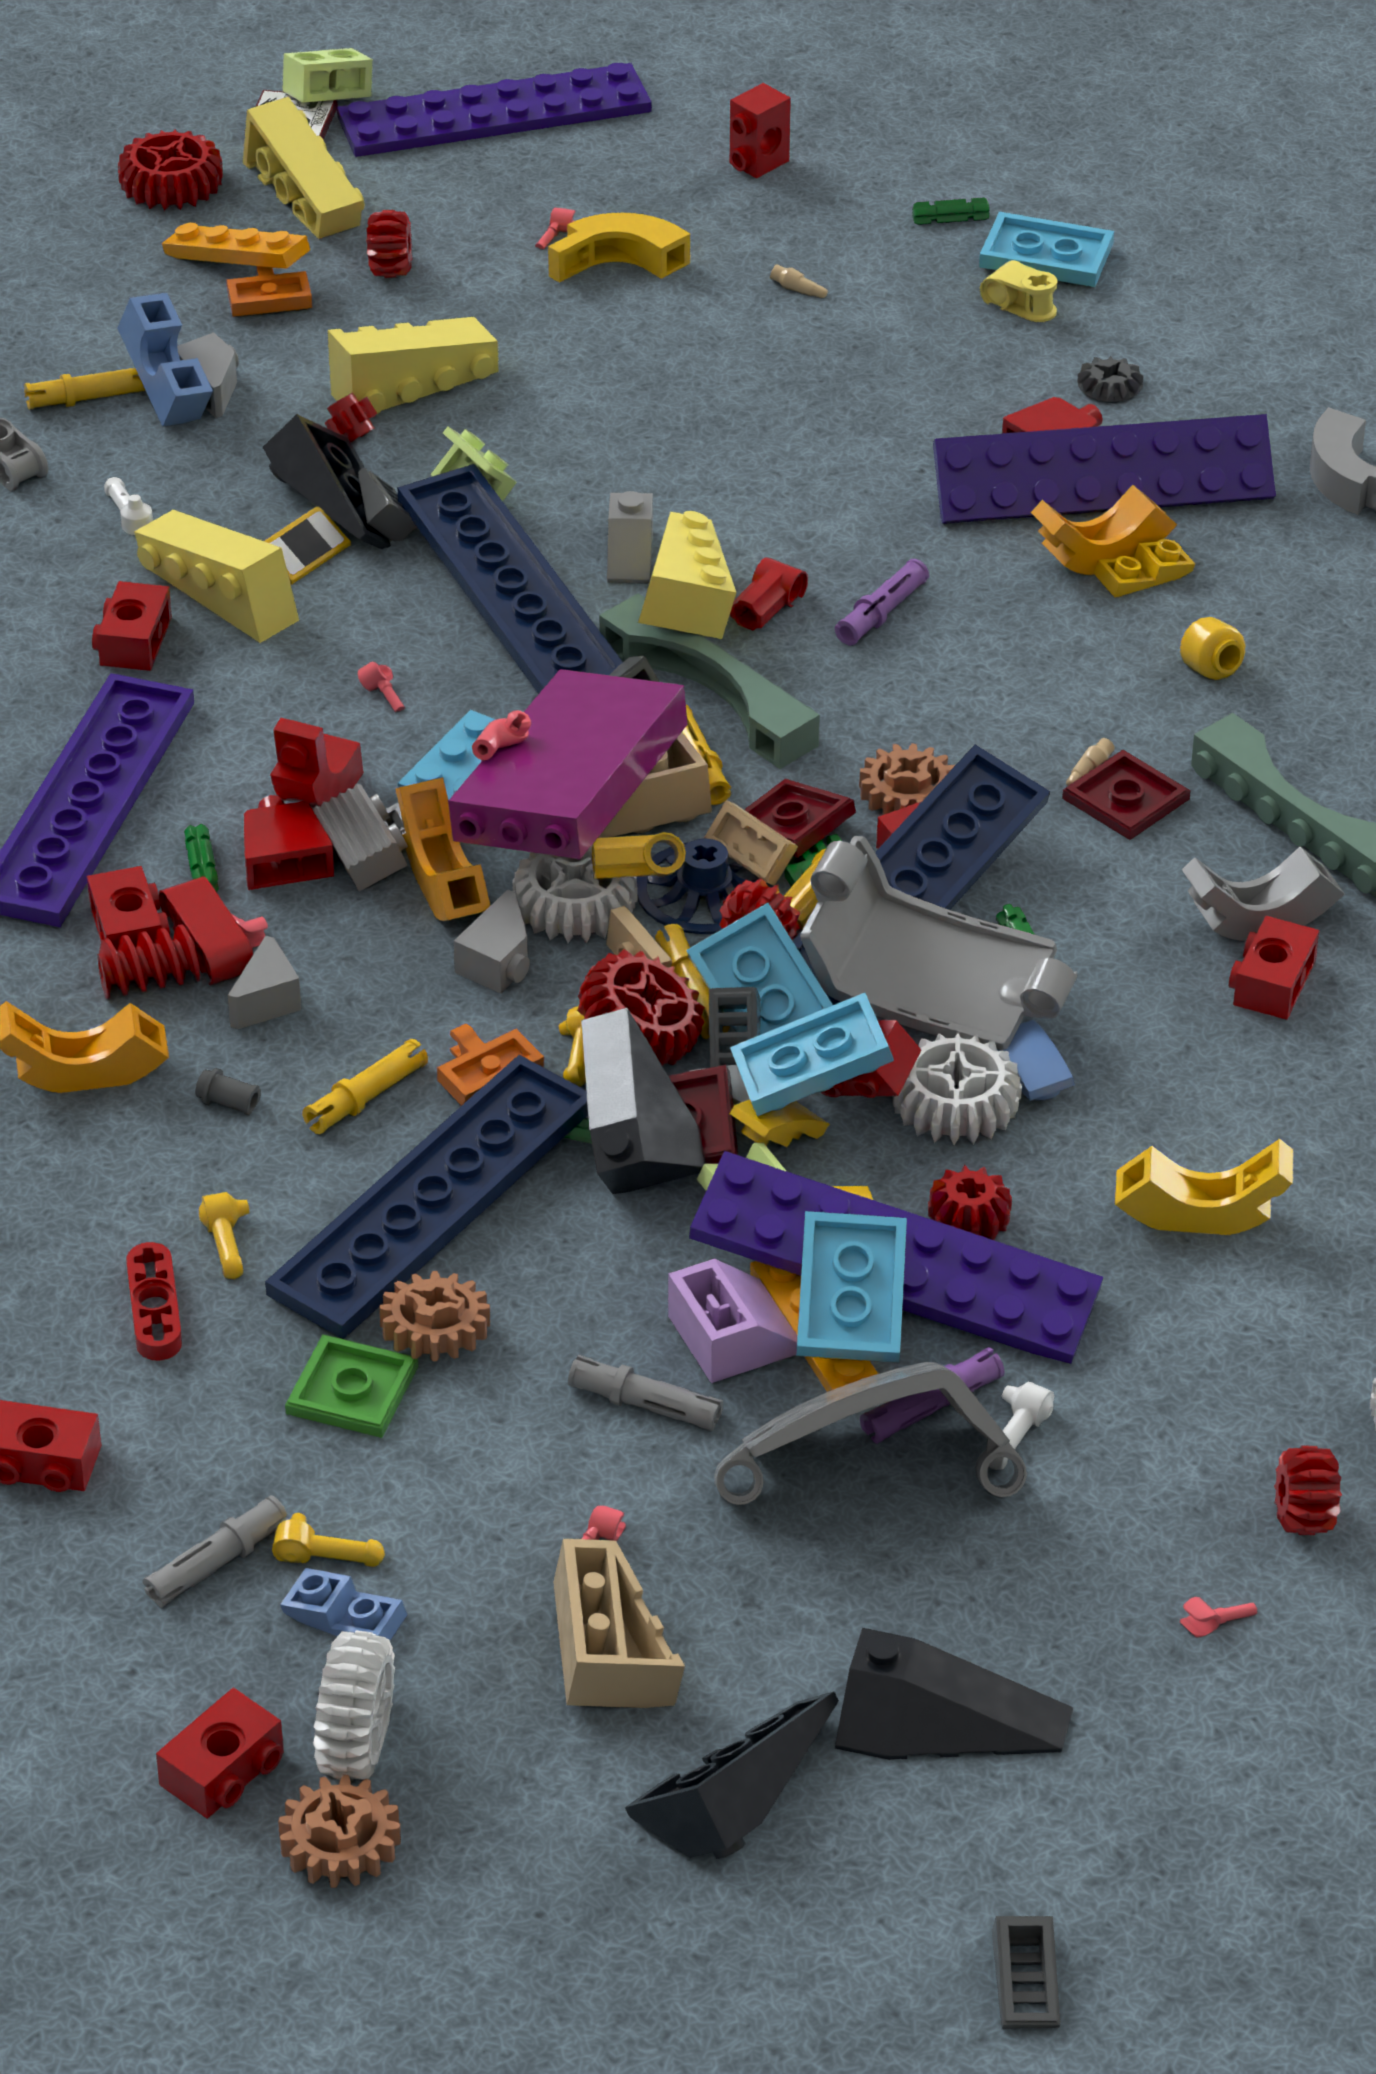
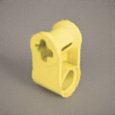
[980,260,1057,322]

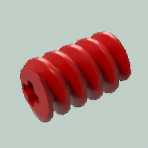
[97,924,200,999]

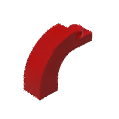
[270,717,364,808]

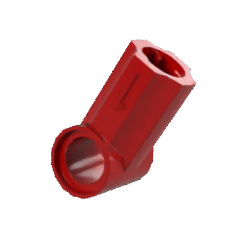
[730,557,808,631]

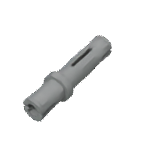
[568,1355,724,1431]
[143,1495,288,1608]

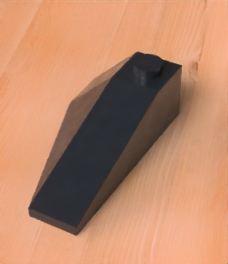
[262,414,391,549]
[581,1008,706,1194]
[835,1628,1073,1760]
[625,1691,839,1859]

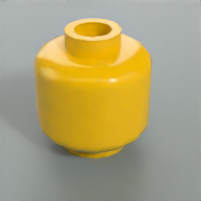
[1180,617,1246,680]

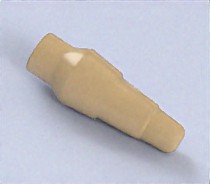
[770,264,828,298]
[1066,738,1115,786]

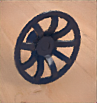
[637,838,774,934]

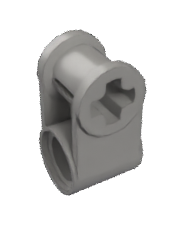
[0,418,49,492]

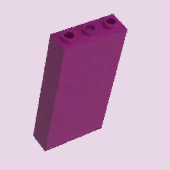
[448,669,688,859]

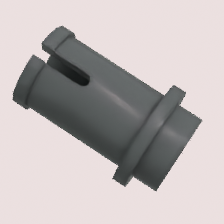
[195,1068,261,1115]

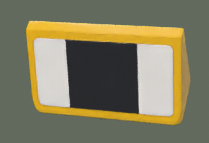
[264,506,351,584]

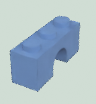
[117,293,213,427]

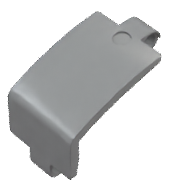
[800,836,1077,1050]
[714,1362,1027,1505]

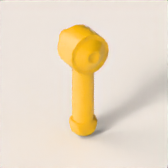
[559,1006,586,1087]
[198,1192,250,1279]
[272,1513,385,1567]

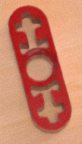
[126,1242,182,1361]

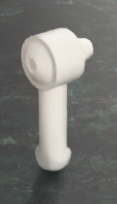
[104,477,153,535]
[989,1382,1054,1470]

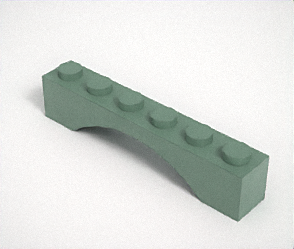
[599,593,820,769]
[1191,713,1376,897]

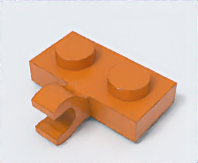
[226,266,312,317]
[437,1023,544,1106]

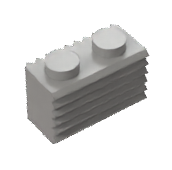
[313,784,408,892]

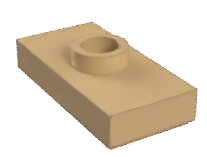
[704,800,798,886]
[606,906,672,968]

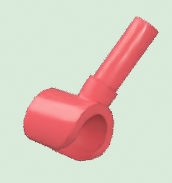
[535,208,575,249]
[357,661,405,712]
[232,914,268,948]
[581,1506,626,1541]
[1180,1597,1257,1637]

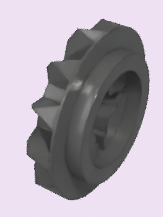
[1077,356,1143,402]

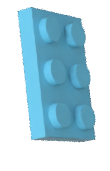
[979,212,1114,287]
[398,710,496,800]
[686,903,833,1035]
[730,993,894,1116]
[796,1211,907,1363]

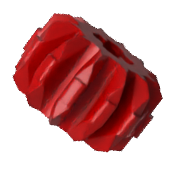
[366,210,413,278]
[719,878,800,941]
[928,1164,1012,1240]
[1274,1445,1342,1535]

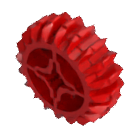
[118,129,223,211]
[577,949,705,1066]

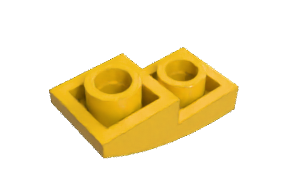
[1094,539,1195,598]
[729,1100,830,1147]

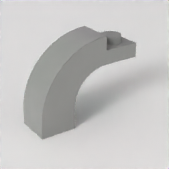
[1310,407,1376,515]
[1181,846,1345,941]

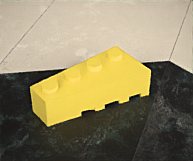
[243,96,365,239]
[328,317,499,414]
[134,510,299,643]
[638,511,736,639]

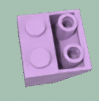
[668,1259,798,1383]

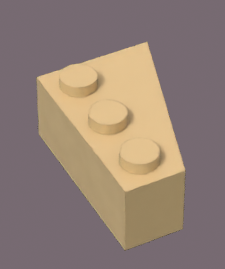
[553,1539,685,1708]

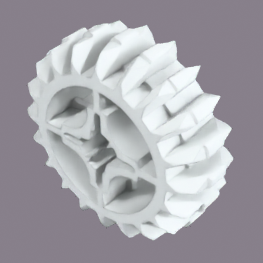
[513,846,637,943]
[893,1033,1022,1145]
[313,1630,395,1781]

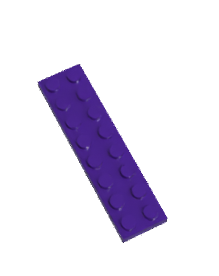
[337,63,652,157]
[933,414,1276,524]
[0,673,194,927]
[689,1151,1103,1364]

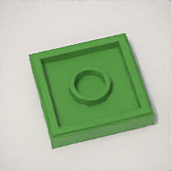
[285,1334,418,1438]

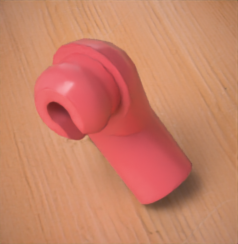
[472,710,531,760]

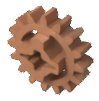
[859,743,955,815]
[380,1271,490,1361]
[278,1774,401,1888]

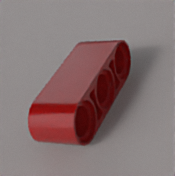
[159,876,253,986]

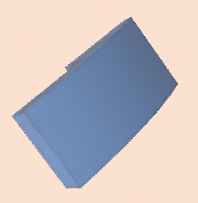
[997,1020,1075,1101]
[280,1568,407,1640]

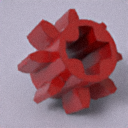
[324,393,377,443]

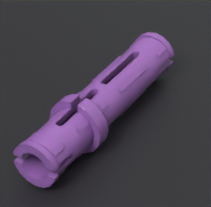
[835,559,929,646]
[860,1347,1005,1444]

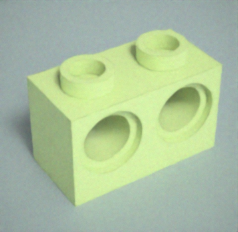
[283,48,373,102]

